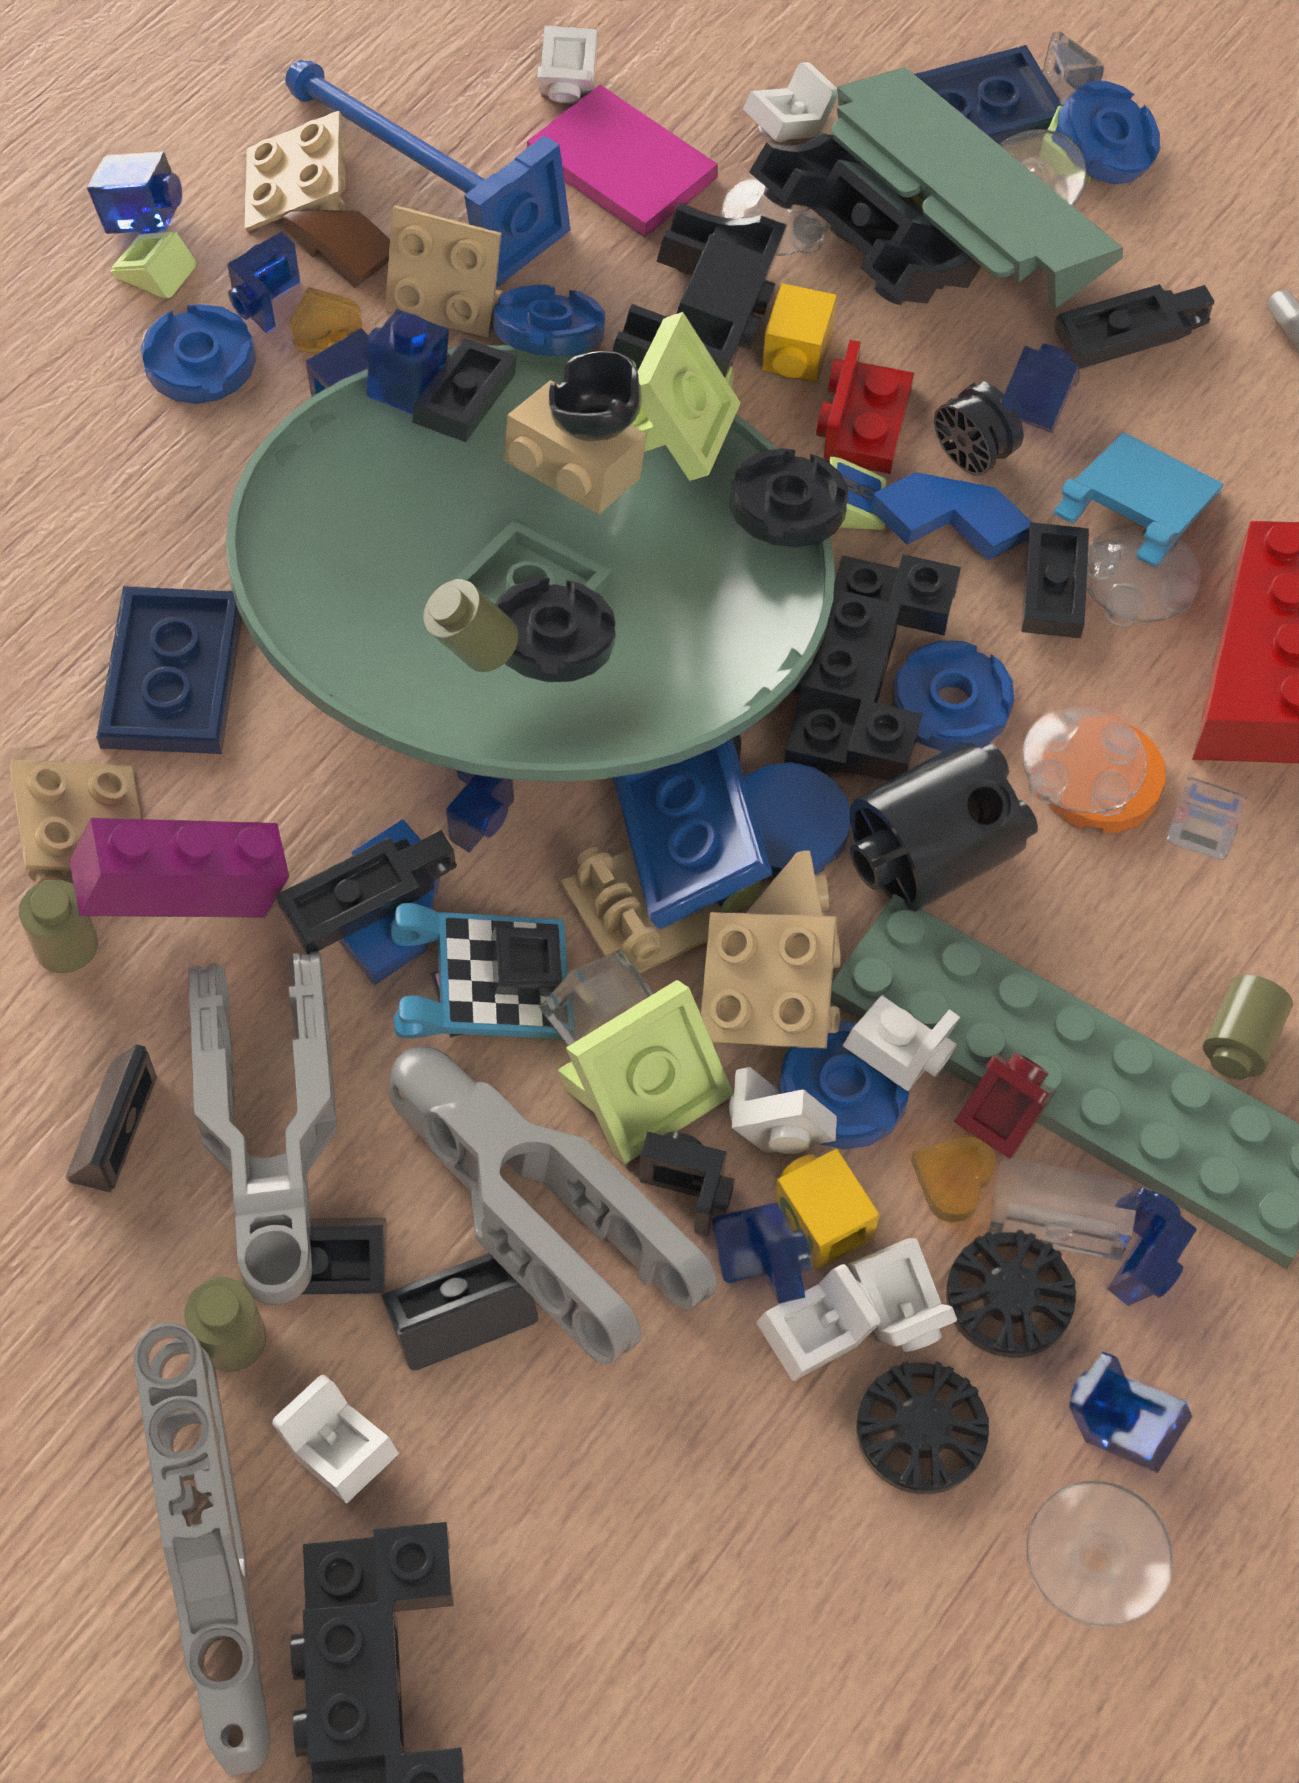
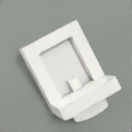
[537,25,598,104]
[743,62,838,142]
[729,1067,837,1154]
[848,1238,957,1352]
[756,1264,881,1381]
[272,1375,399,1504]

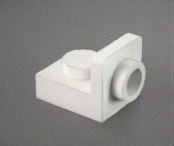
[843,995,960,1091]

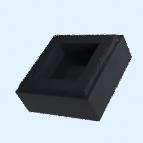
[491,926,563,997]

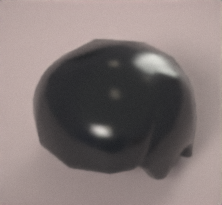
[549,351,642,441]

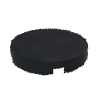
[729,448,848,548]
[495,578,616,682]

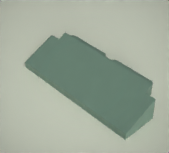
[832,67,1123,309]

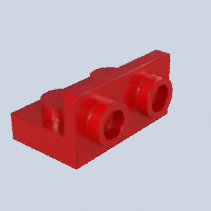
[816,340,914,474]

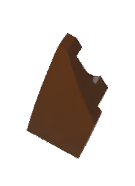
[282,210,390,288]

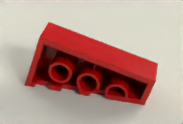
[1192,521,1299,764]

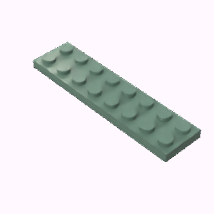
[830,894,1299,1269]

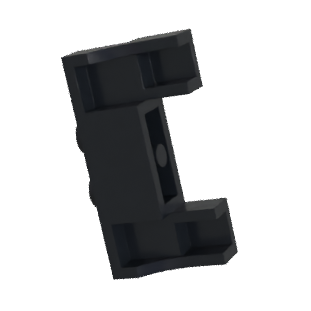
[749,133,981,305]
[612,203,787,378]
[784,554,961,781]
[290,1522,465,1783]

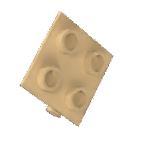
[244,111,346,232]
[385,205,504,338]
[9,759,142,884]
[561,847,724,983]
[701,912,840,1049]

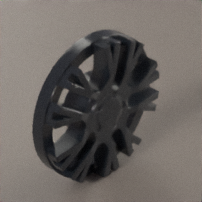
[946,1229,1076,1358]
[856,1361,989,1494]

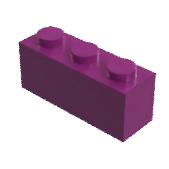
[70,818,289,918]

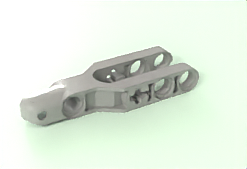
[188,950,337,1305]
[389,1046,717,1365]
[134,1323,270,1777]

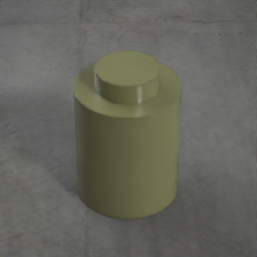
[423,579,518,672]
[19,880,98,973]
[1203,975,1293,1080]
[184,1277,266,1372]

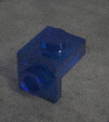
[227,231,301,332]
[1001,344,1081,433]
[446,770,514,853]
[1107,1187,1197,1306]
[712,1202,812,1304]
[1069,1351,1193,1473]

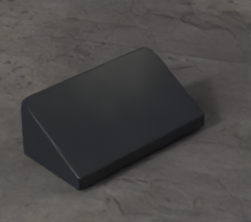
[66,1044,157,1193]
[300,1217,387,1295]
[381,1253,538,1371]

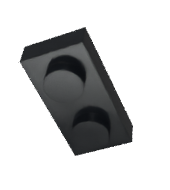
[412,338,517,442]
[1021,522,1089,638]

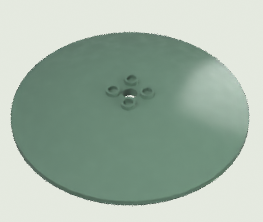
[226,345,835,782]

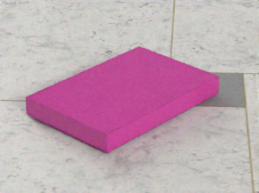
[527,84,718,237]

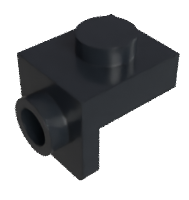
[640,1131,735,1236]

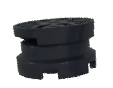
[934,382,1024,475]

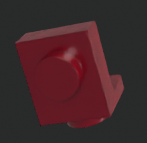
[954,1051,1057,1159]

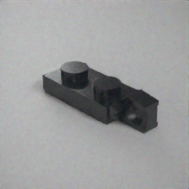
[1055,284,1215,370]
[276,830,457,954]

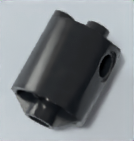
[850,742,1038,912]

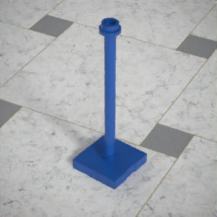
[285,60,571,288]

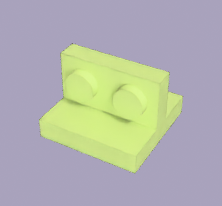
[631,312,741,481]
[557,980,734,1164]

